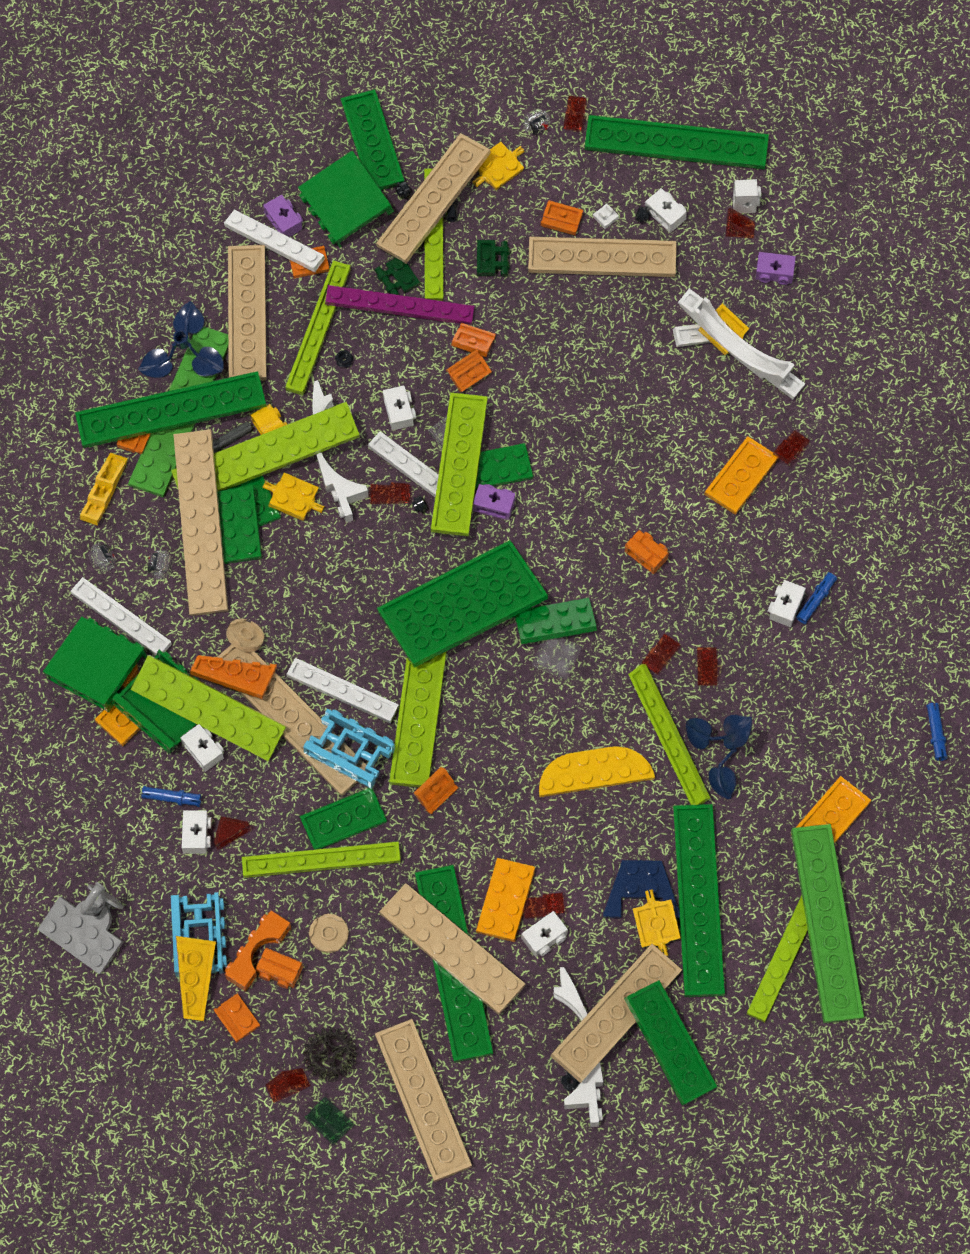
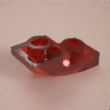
[563,96,587,131]
[773,430,810,464]
[642,634,681,674]

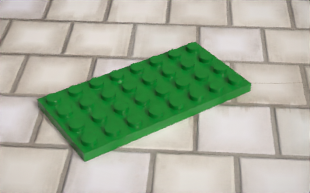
[377,540,548,668]

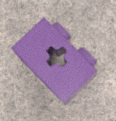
[263,195,303,237]
[756,252,796,285]
[473,484,515,520]

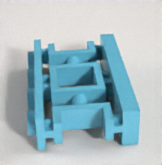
[303,709,395,789]
[171,892,227,977]

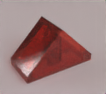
[725,208,755,238]
[214,816,251,851]
[266,1068,310,1103]

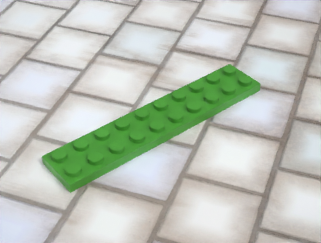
[128,326,229,498]
[791,824,864,1023]

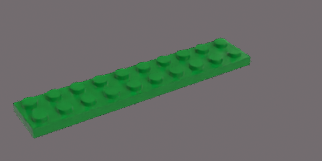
[584,115,769,169]
[75,371,267,448]
[673,804,725,997]
[415,865,493,1063]

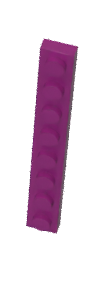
[325,285,474,325]

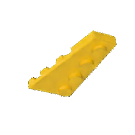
[176,936,216,1021]

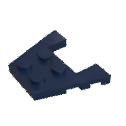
[603,860,680,920]

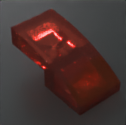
[370,482,410,504]
[524,893,565,919]

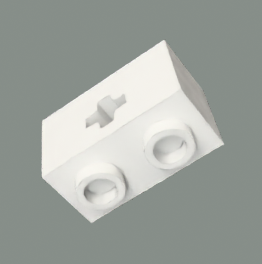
[733,179,761,214]
[645,189,687,233]
[383,386,416,430]
[768,580,806,627]
[180,724,224,772]
[182,811,212,854]
[521,911,568,957]

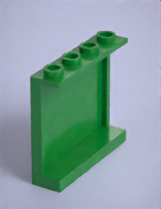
[298,151,394,248]
[43,616,147,712]
[112,649,198,754]

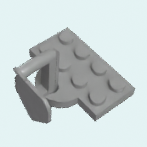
[37,882,124,974]

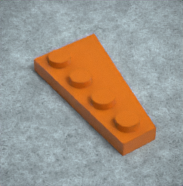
[190,655,277,699]

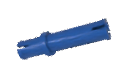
[796,572,837,624]
[926,703,948,761]
[141,786,202,807]

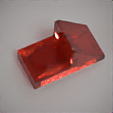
[697,647,717,686]

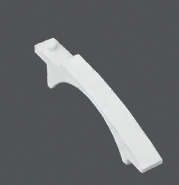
[678,288,805,399]
[313,380,368,523]
[553,967,603,1127]

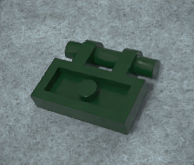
[477,240,510,277]
[375,258,420,295]

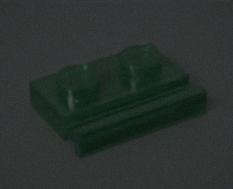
[304,1097,354,1146]

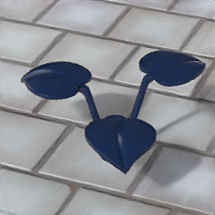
[138,301,224,378]
[685,714,752,799]

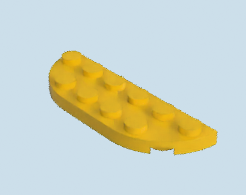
[539,746,655,797]

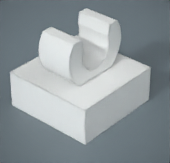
[593,204,619,229]

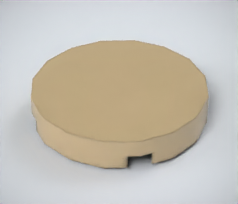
[226,619,264,652]
[309,914,349,953]

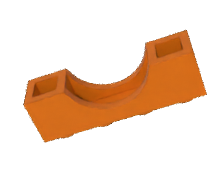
[225,911,291,992]

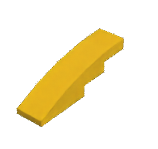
[80,453,128,525]

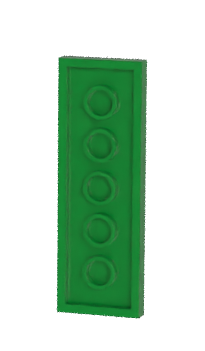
[340,89,404,190]
[624,980,717,1106]

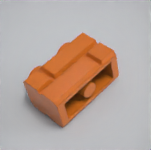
[624,530,669,574]
[256,948,303,989]

